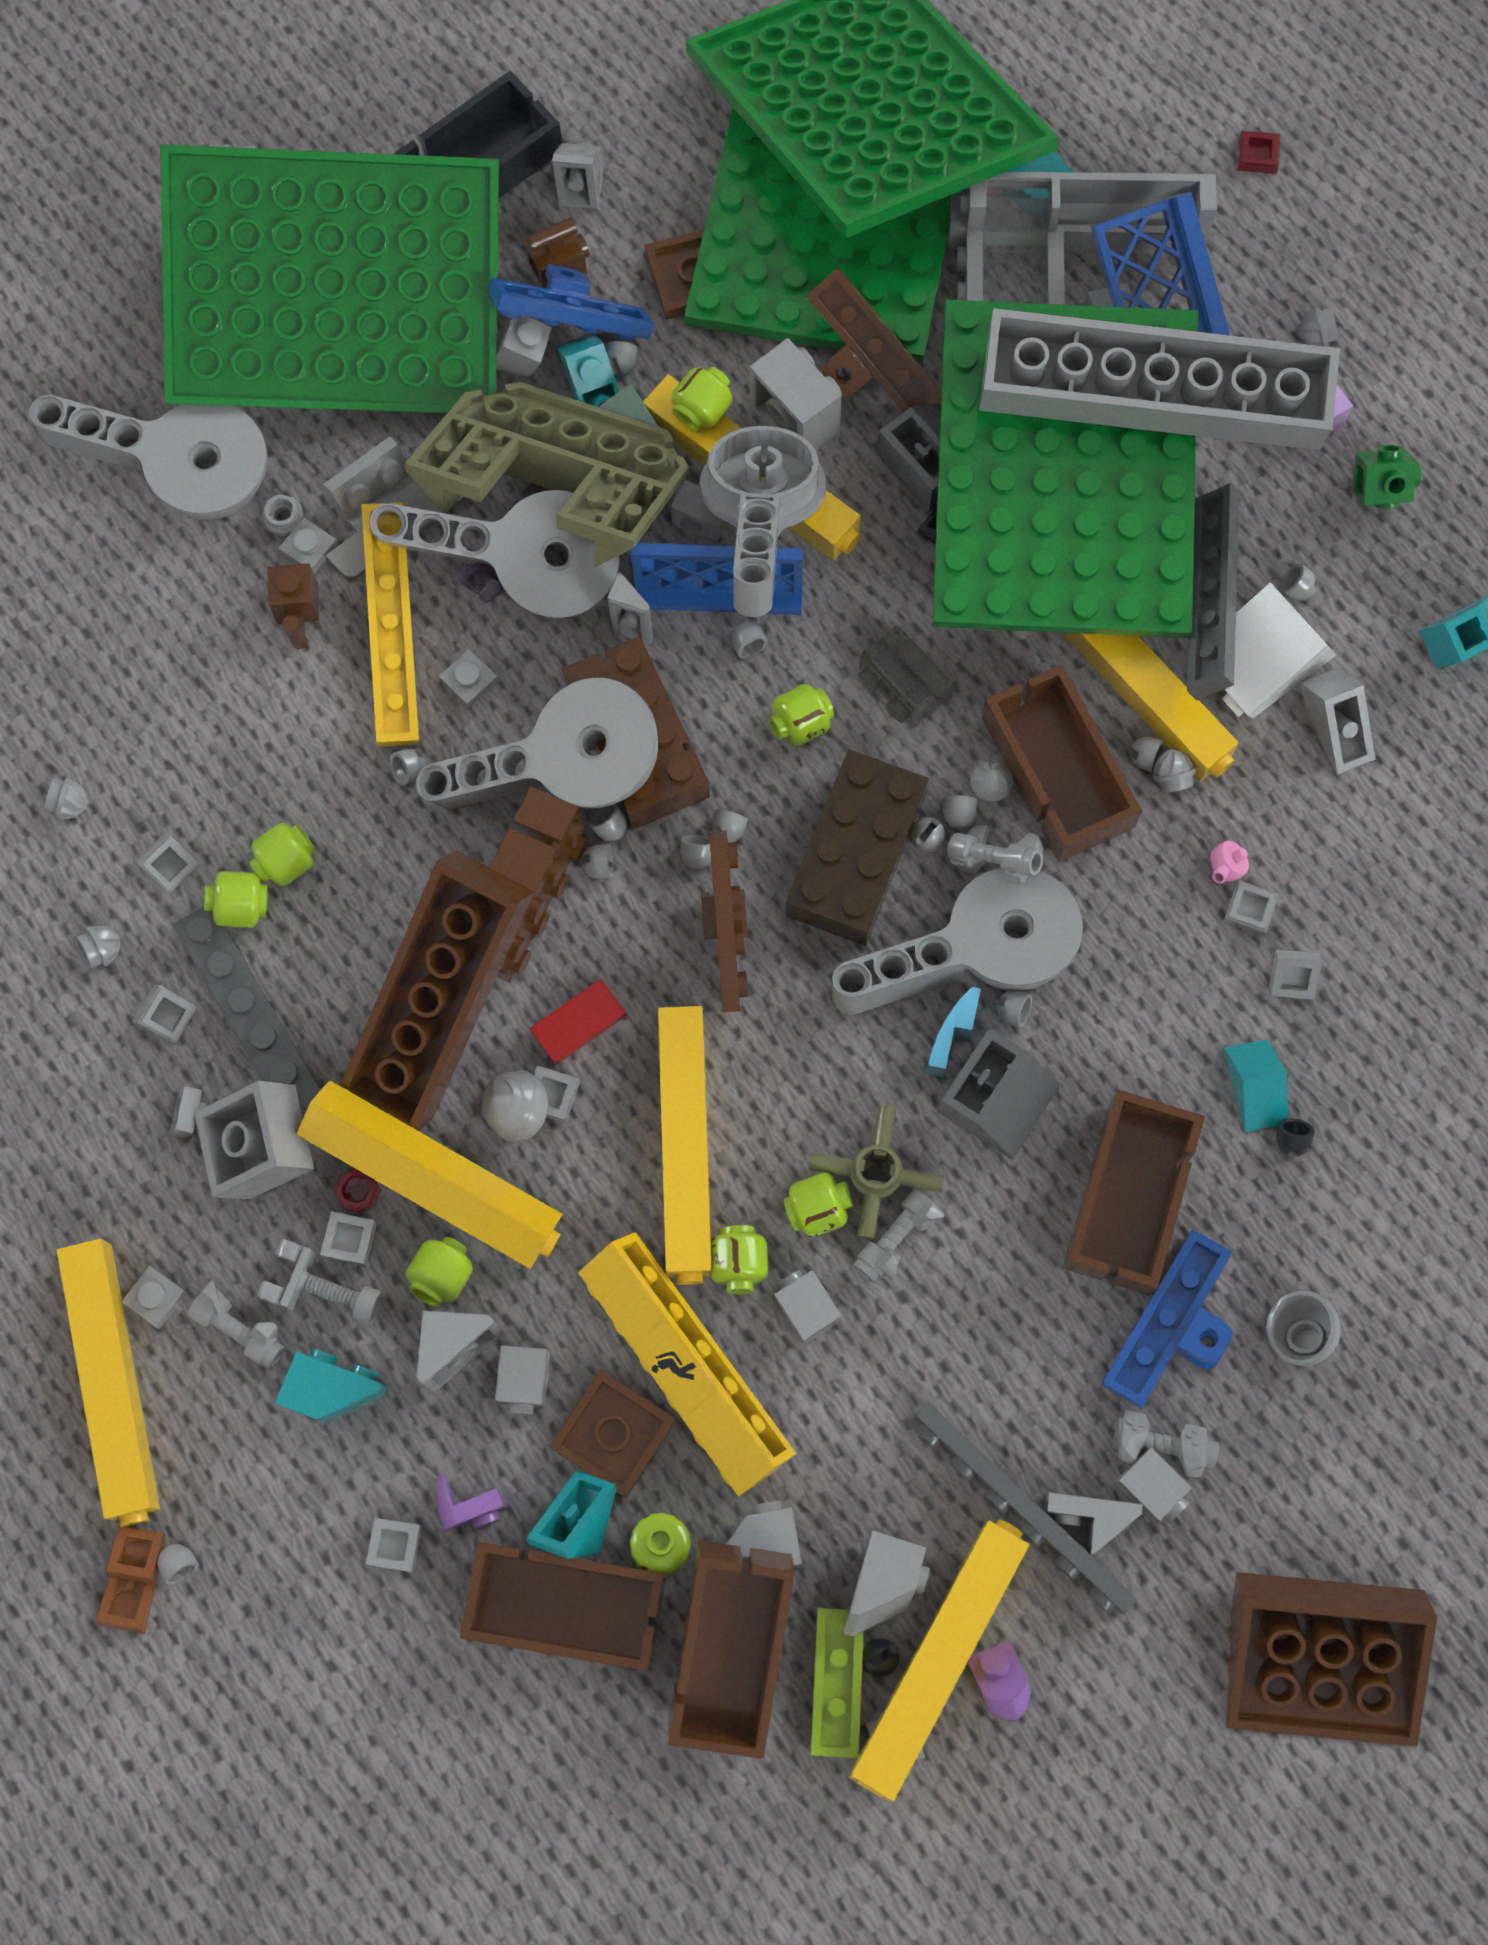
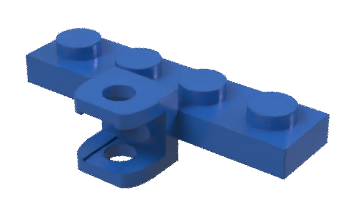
[488,264,654,341]
[1102,1229,1233,1410]

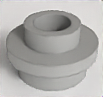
[262,495,304,536]

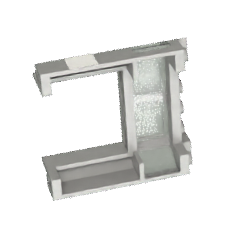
[948,172,1217,305]

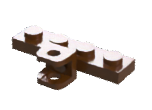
[806,267,941,412]
[701,830,748,1012]

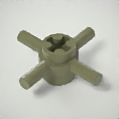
[809,1106,944,1240]

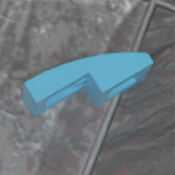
[926,987,981,1078]

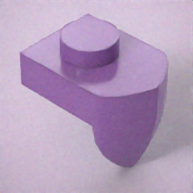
[437,1472,508,1531]
[967,1640,1031,1722]

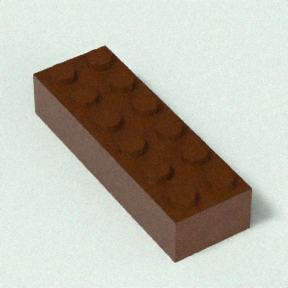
[340,850,535,1131]

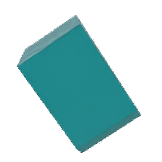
[1224,1039,1288,1133]
[527,1470,617,1559]

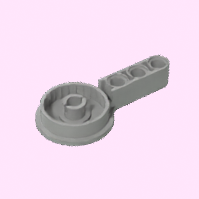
[29,395,267,520]
[700,426,826,617]
[370,490,620,618]
[416,678,658,809]
[832,868,1083,1015]

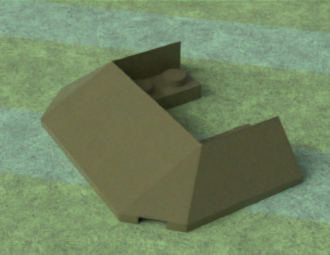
[405,382,689,567]

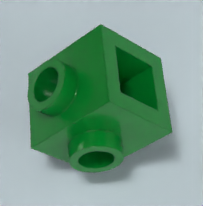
[1353,444,1421,509]

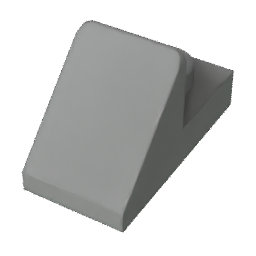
[1043,1493,1143,1556]

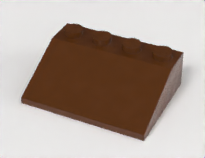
[1227,1572,1437,1747]

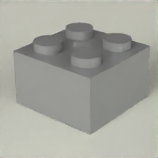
[749,338,842,451]
[194,1081,314,1199]

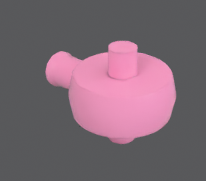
[1210,841,1249,884]

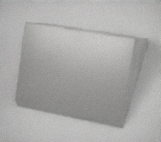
[417,1311,504,1392]

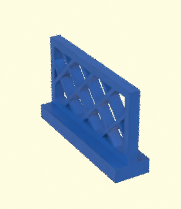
[1091,192,1230,335]
[631,543,803,615]

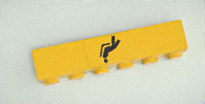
[578,1232,797,1497]

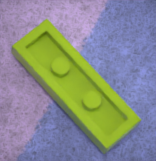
[811,1608,864,1758]

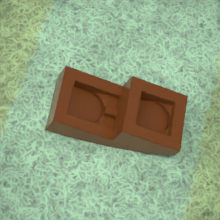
[96,1526,166,1634]

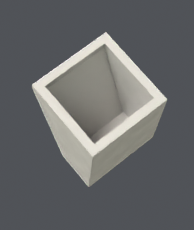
[1222,582,1336,719]

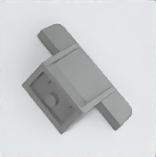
[324,436,466,579]

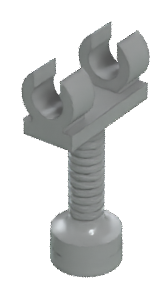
[256,1239,385,1326]

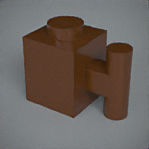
[524,218,590,288]
[267,563,319,649]

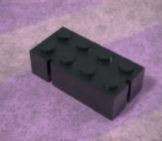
[393,70,563,199]

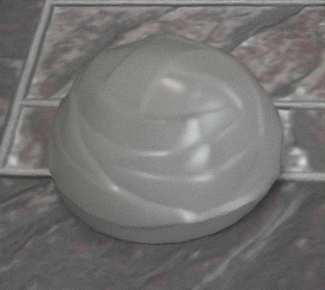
[482,1070,548,1142]
[1266,1290,1341,1366]

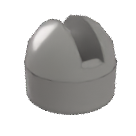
[605,341,638,375]
[1280,563,1318,601]
[731,622,768,659]
[1130,737,1165,773]
[390,749,426,785]
[942,795,977,829]
[589,804,627,841]
[711,809,748,842]
[911,817,945,853]
[680,835,711,870]
[582,844,614,879]
[996,991,1032,1028]
[157,1544,199,1585]

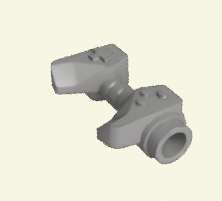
[947,825,1044,883]
[853,1188,944,1283]
[187,1281,285,1370]
[1112,1410,1219,1477]

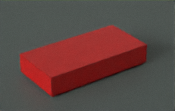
[529,979,627,1066]

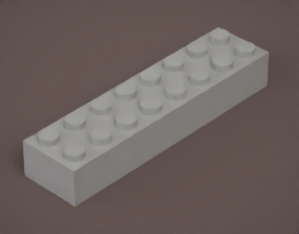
[979,308,1340,450]

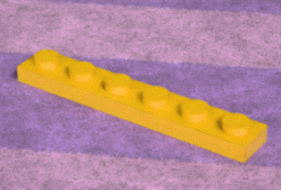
[361,503,419,747]

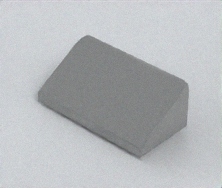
[607,572,654,645]

